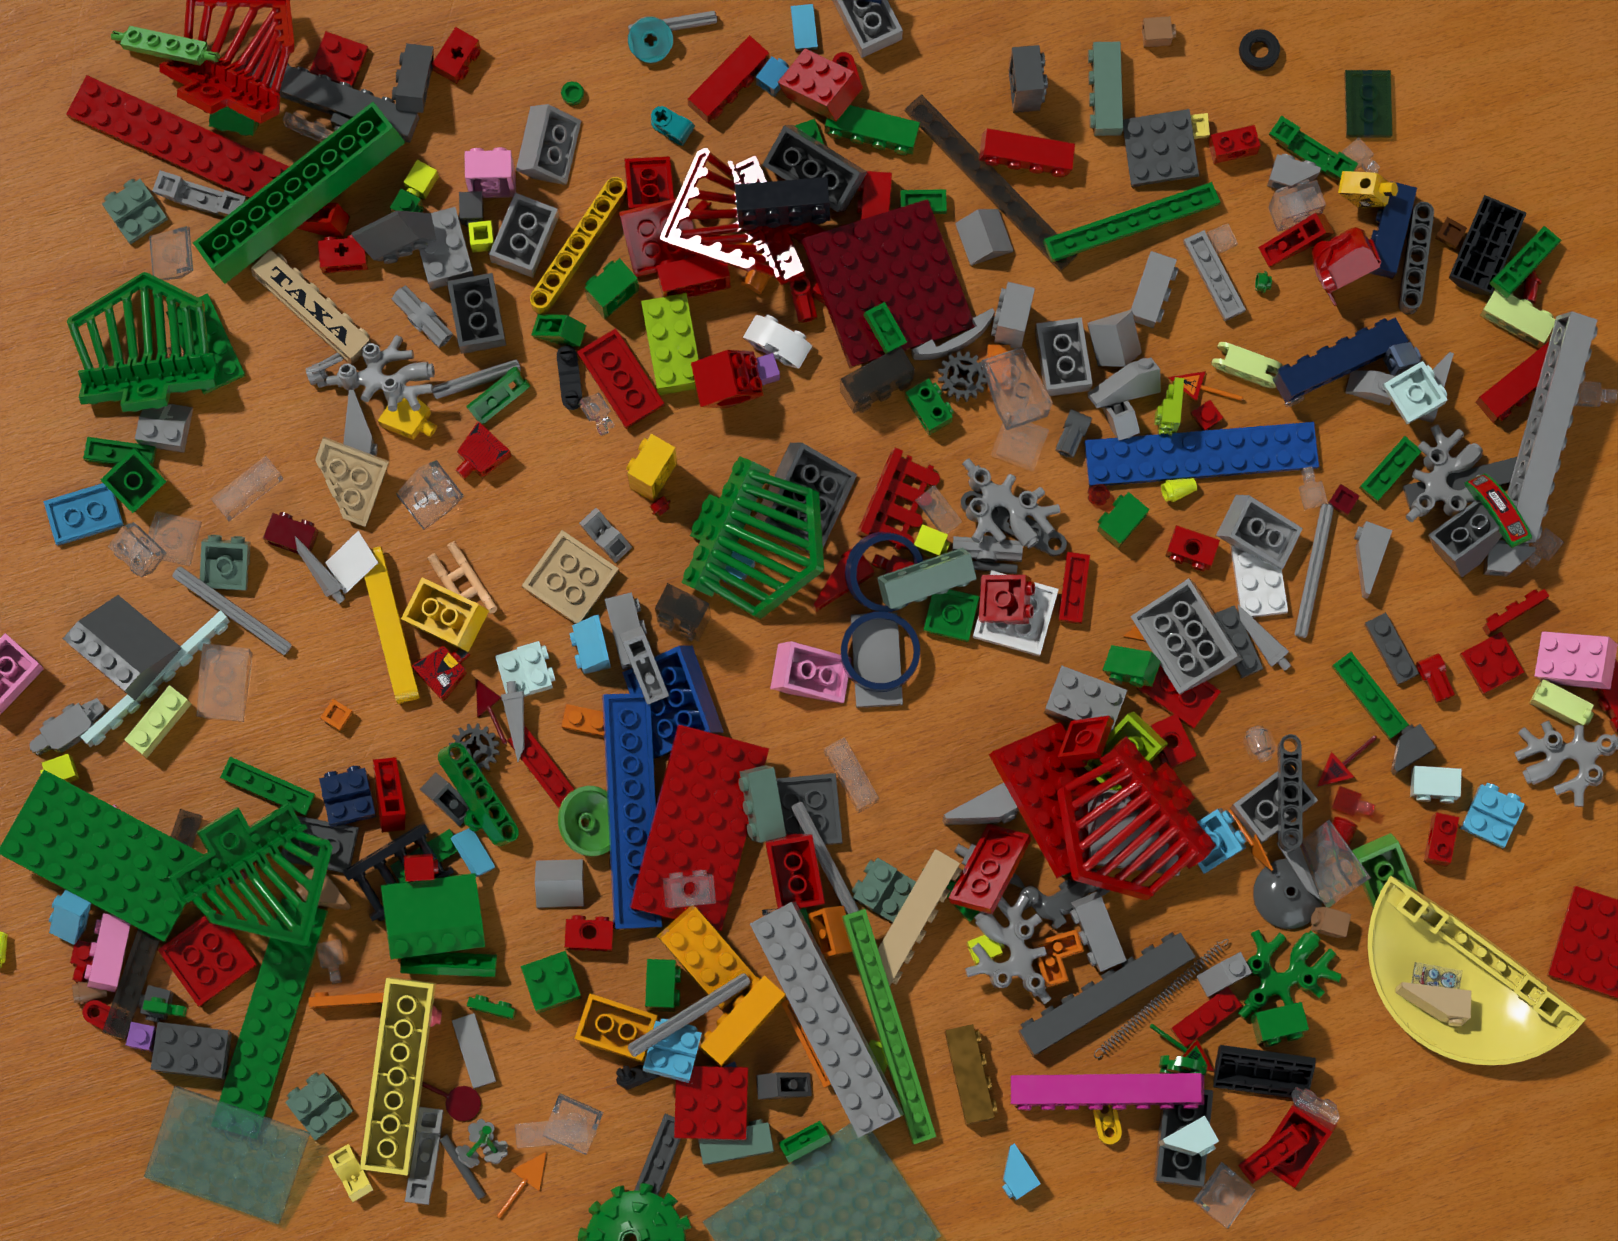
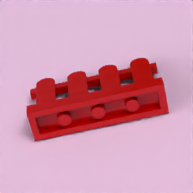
[856,447,940,551]

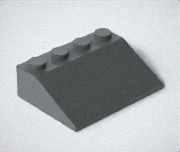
[755,442,857,553]
[62,595,182,700]

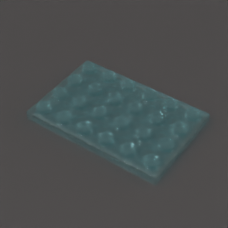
[144,1086,310,1224]

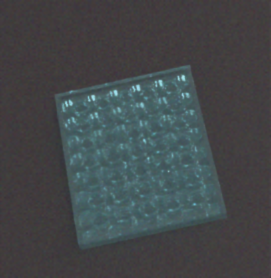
[703,1123,941,1241]

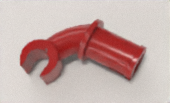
[1512,258,1542,304]

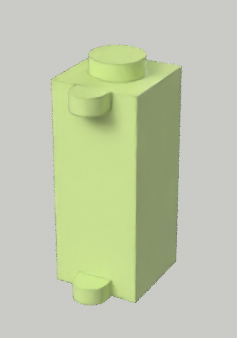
[1529,679,1594,726]

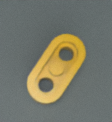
[1092,1105,1122,1145]

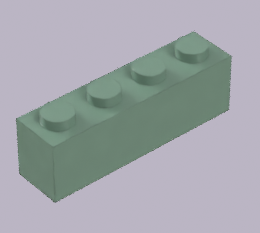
[1088,42,1123,136]
[877,548,977,609]

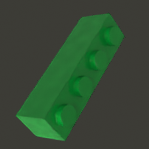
[825,105,920,155]

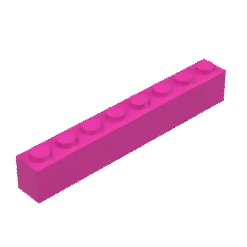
[1011,1073,1204,1111]

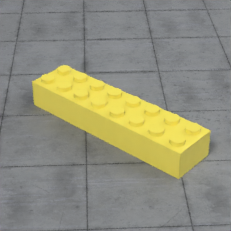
[360,977,436,1175]

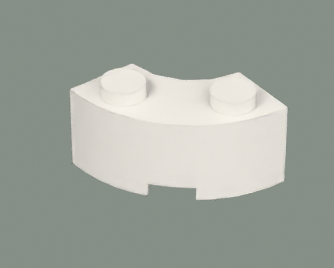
[743,315,813,369]

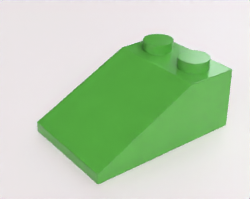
[1348,833,1418,909]

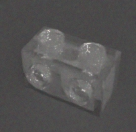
[108,522,167,577]

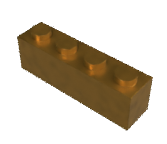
[945,1024,998,1125]

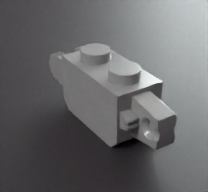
[29,698,106,756]

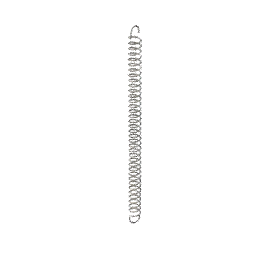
[1094,939,1228,1058]

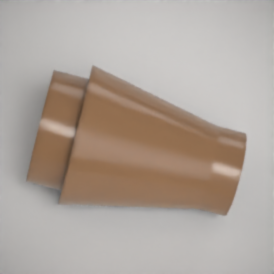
[72,982,107,1005]

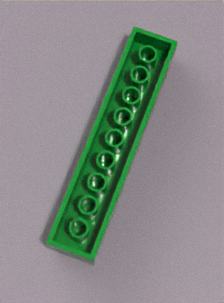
[193,102,406,284]

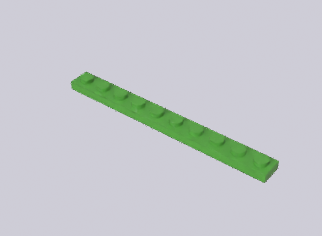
[842,909,936,1144]

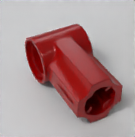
[790,275,817,323]
[1416,653,1455,703]

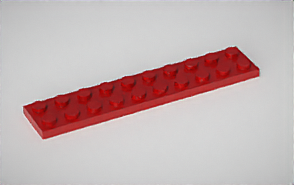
[66,75,290,199]

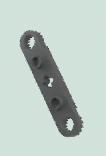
[961,491,1067,556]

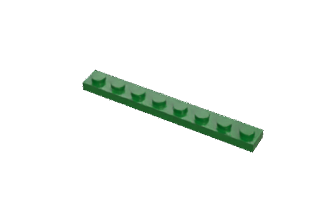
[1043,182,1220,262]

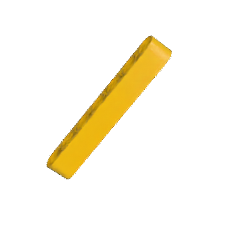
[530,177,627,314]
[364,546,420,704]

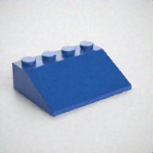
[622,645,724,759]

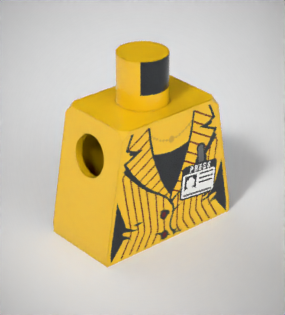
[1338,171,1398,208]

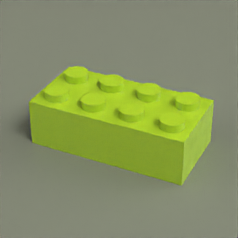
[641,293,699,395]

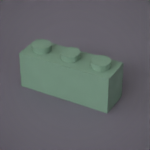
[739,765,786,843]
[698,1119,774,1165]

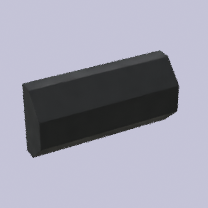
[1449,195,1527,296]
[1213,1045,1316,1100]

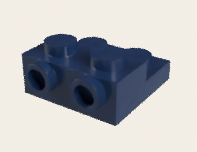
[319,766,376,828]

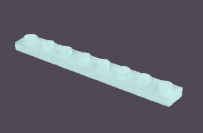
[80,610,230,747]

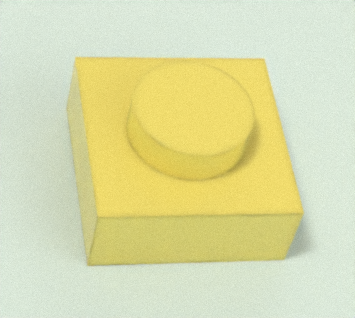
[1191,113,1210,139]

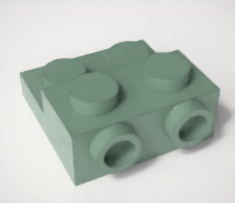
[102,179,168,245]
[200,535,251,590]
[851,857,916,923]
[285,1072,354,1141]

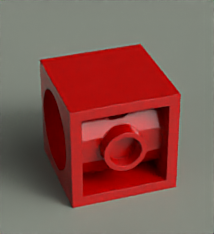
[691,350,764,408]

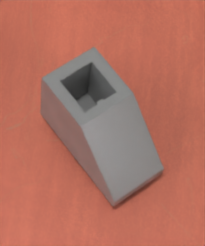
[1267,154,1321,193]
[1483,540,1535,577]

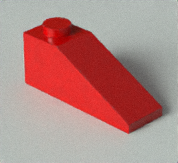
[296,202,350,237]
[1258,213,1335,267]
[813,549,874,613]
[373,757,406,833]

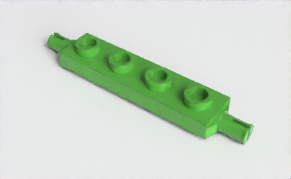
[111,26,220,66]

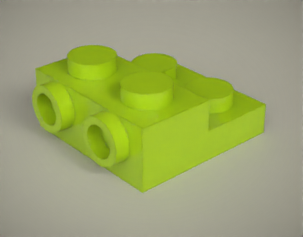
[1154,377,1184,436]

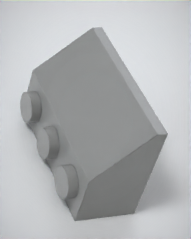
[516,104,581,185]

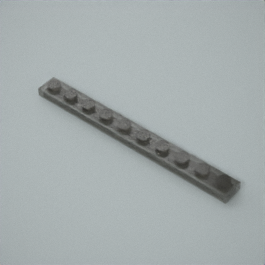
[905,94,1077,272]
[102,809,203,1041]

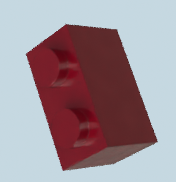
[263,512,319,555]

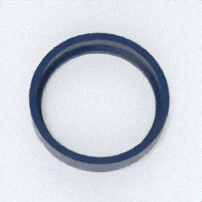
[845,532,923,612]
[840,612,920,692]

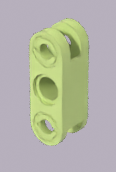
[1211,342,1283,388]

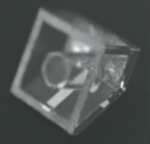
[396,460,464,530]

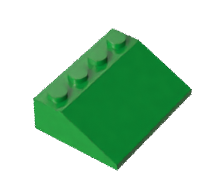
[381,873,485,959]

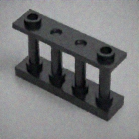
[343,822,454,922]

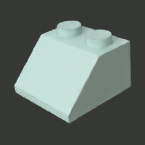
[1159,1116,1219,1157]

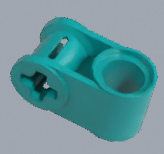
[651,106,695,146]

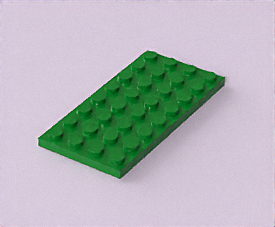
[0,770,204,942]

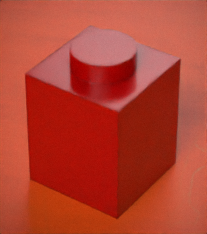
[403,854,438,882]

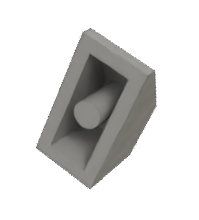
[1345,371,1396,405]
[1102,400,1140,441]
[1196,952,1252,997]

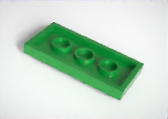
[166,293,246,395]

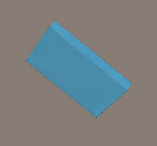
[43,483,124,546]

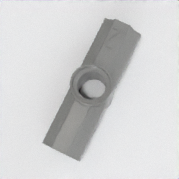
[391,285,453,348]
[952,536,1023,562]

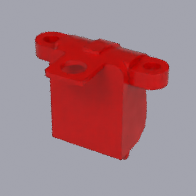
[1311,227,1381,306]

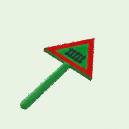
[1150,1024,1214,1071]

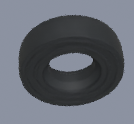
[1239,29,1280,71]

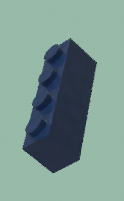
[1370,181,1417,279]

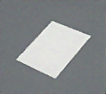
[325,531,378,594]

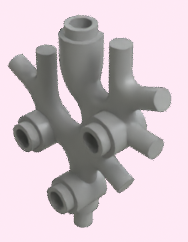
[326,335,435,412]
[1406,425,1483,522]
[962,458,1060,549]
[1514,721,1618,807]
[965,894,1052,1004]

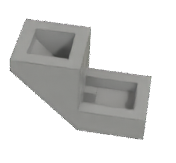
[579,508,632,563]

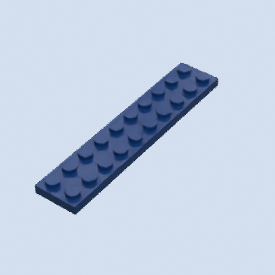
[1084,422,1319,487]
[602,693,662,930]

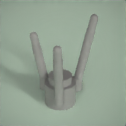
[306,353,343,388]

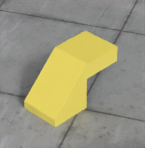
[328,1144,373,1202]

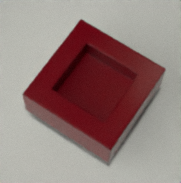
[1328,484,1360,517]

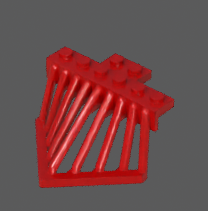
[159,0,295,124]
[660,148,810,285]
[1057,736,1216,900]

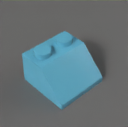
[569,615,611,674]

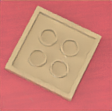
[522,530,619,624]

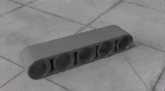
[1399,202,1434,315]
[1277,734,1303,852]

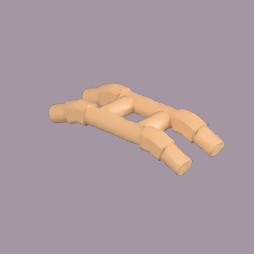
[427,541,498,613]

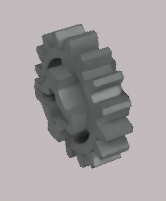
[938,351,988,402]
[449,723,500,772]

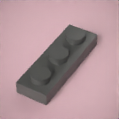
[1215,605,1263,679]
[1364,613,1419,685]

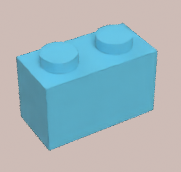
[49,890,91,945]

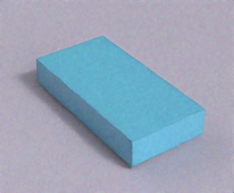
[791,4,818,52]
[450,828,495,877]

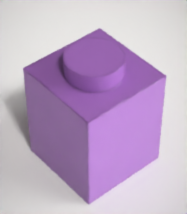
[757,353,780,385]
[126,1022,157,1052]

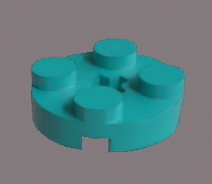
[628,16,673,63]

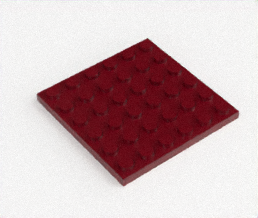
[801,199,975,369]

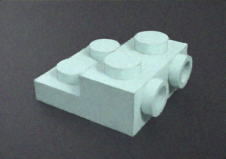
[1383,361,1448,424]
[495,641,556,697]

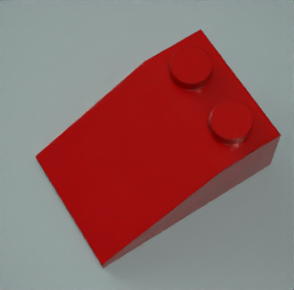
[625,156,674,210]
[1267,1097,1337,1188]

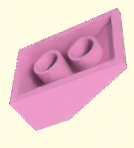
[770,641,852,703]

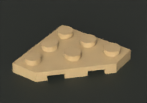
[315,437,389,527]

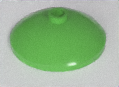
[558,786,610,856]

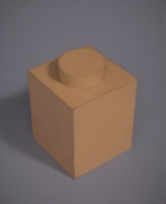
[1142,16,1176,47]
[1311,907,1351,938]

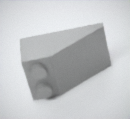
[1216,495,1303,569]
[942,783,1019,825]

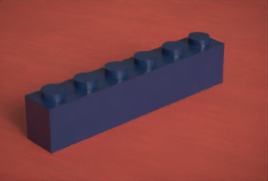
[1273,318,1408,403]

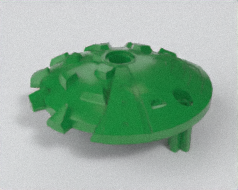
[578,1183,692,1241]

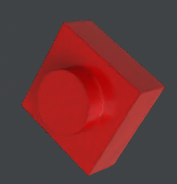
[1191,400,1224,431]

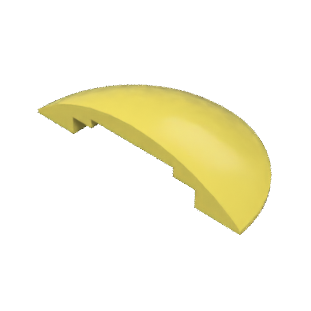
[1368,876,1586,1065]

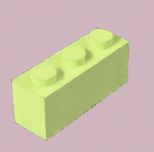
[1480,289,1556,349]
[125,685,191,758]

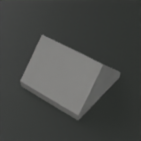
[955,209,1014,266]
[1087,310,1142,367]
[535,859,584,908]

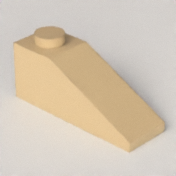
[1395,982,1471,1026]

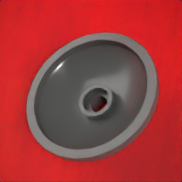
[1253,859,1324,929]

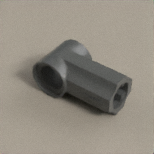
[1055,409,1092,458]

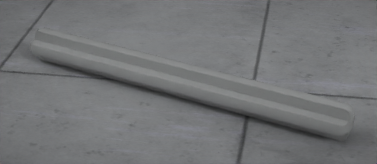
[1295,504,1334,638]
[172,566,292,655]
[792,802,859,914]
[628,973,750,1057]

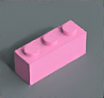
[84,913,130,992]

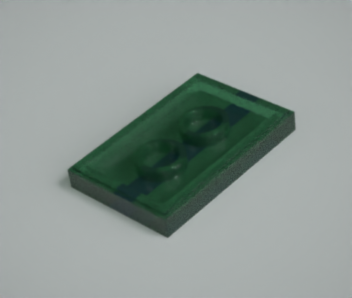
[1344,70,1392,138]

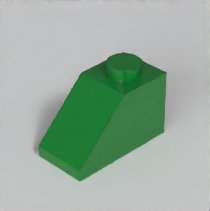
[531,314,587,347]

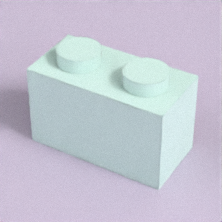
[1410,766,1462,803]

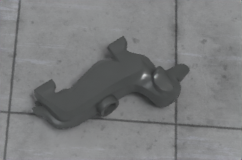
[1019,869,1110,929]

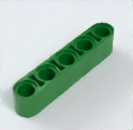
[438,743,519,846]

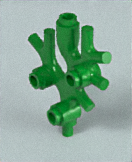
[1238,930,1342,1020]

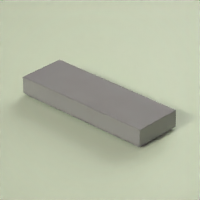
[452,1013,496,1089]

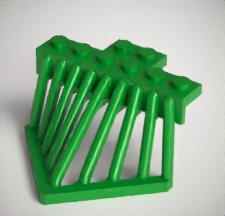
[67,272,219,412]
[681,456,824,619]
[168,803,333,945]

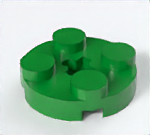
[1159,1055,1207,1076]

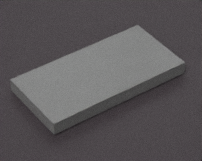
[851,612,903,708]

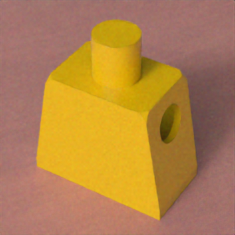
[378,397,437,440]

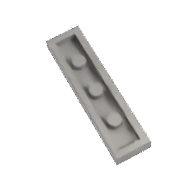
[1183,230,1246,321]

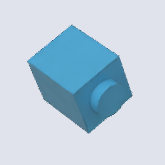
[756,57,789,97]

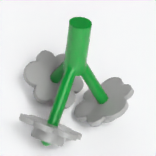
[455,1119,508,1168]

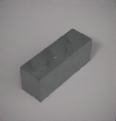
[392,43,434,113]

